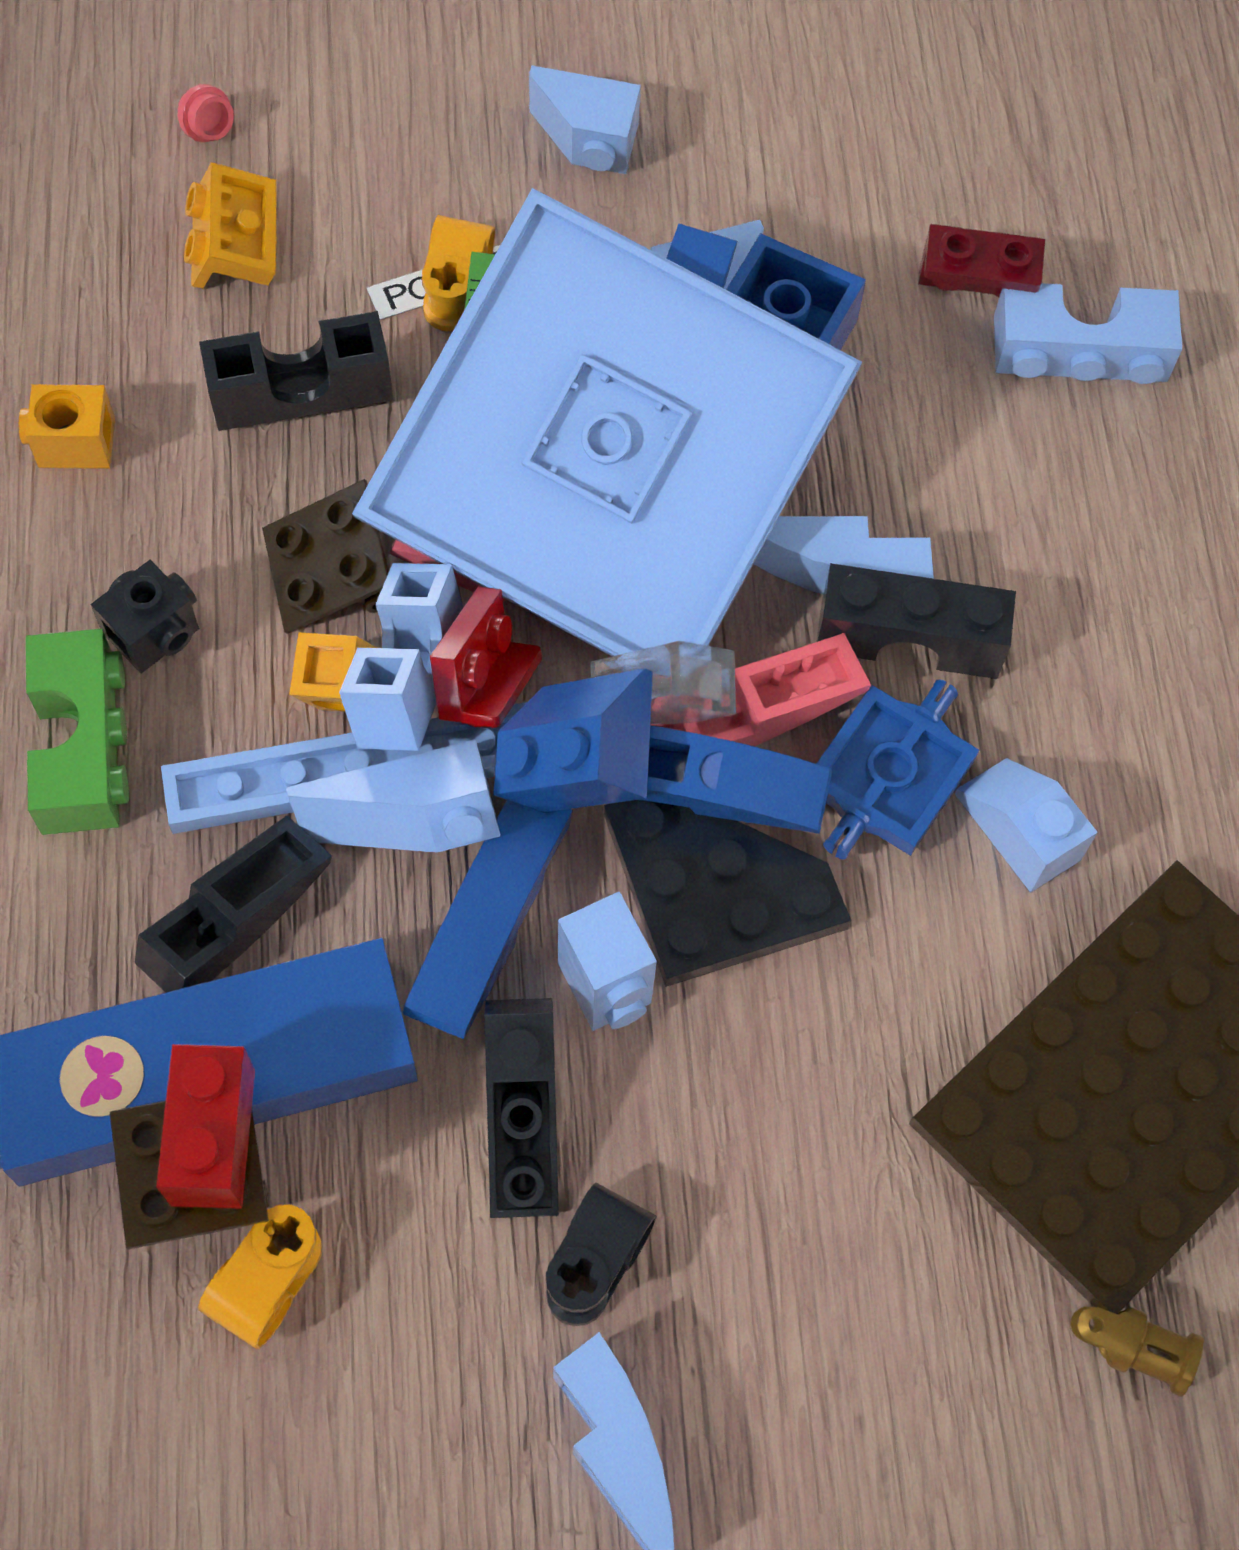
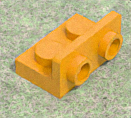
[184,162,277,289]

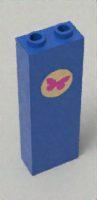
[0,938,418,1187]

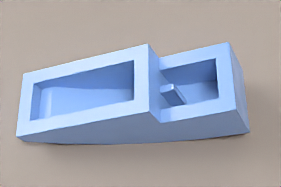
[753,516,934,594]
[553,1332,674,1550]

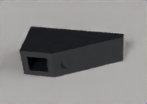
[484,998,559,1218]

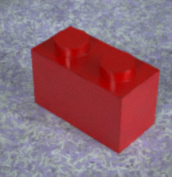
[157,1044,255,1209]

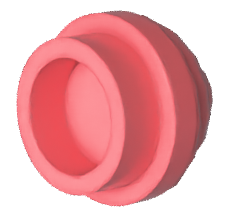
[177,84,234,142]

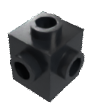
[90,559,199,674]

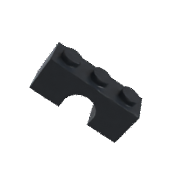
[199,311,393,431]
[816,563,1016,679]

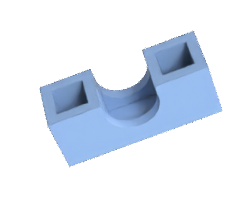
[994,283,1182,384]
[339,563,463,751]

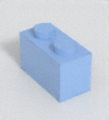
[558,891,657,1031]

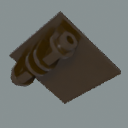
[262,479,389,634]
[109,1101,270,1250]

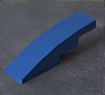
[402,800,573,1039]

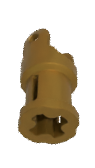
[1070,1306,1204,1397]

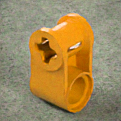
[422,215,495,331]
[198,1204,322,1349]

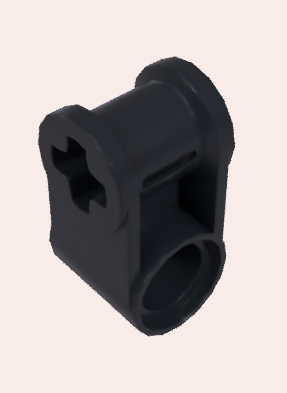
[546,1182,657,1326]

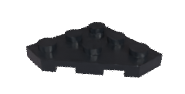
[603,800,851,987]

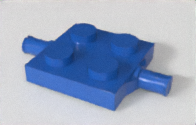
[816,680,979,859]

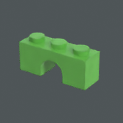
[26,629,129,835]

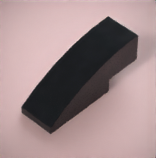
[135,815,332,993]

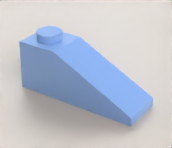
[287,739,500,853]

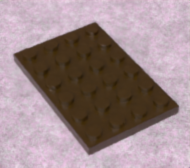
[909,860,1239,1314]

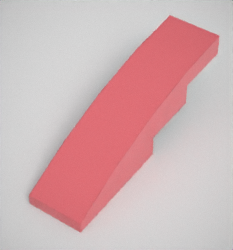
[650,633,871,747]

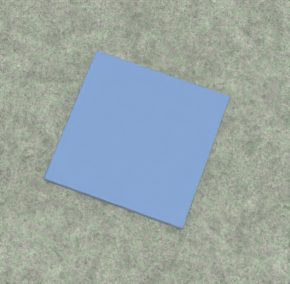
[352,188,862,694]

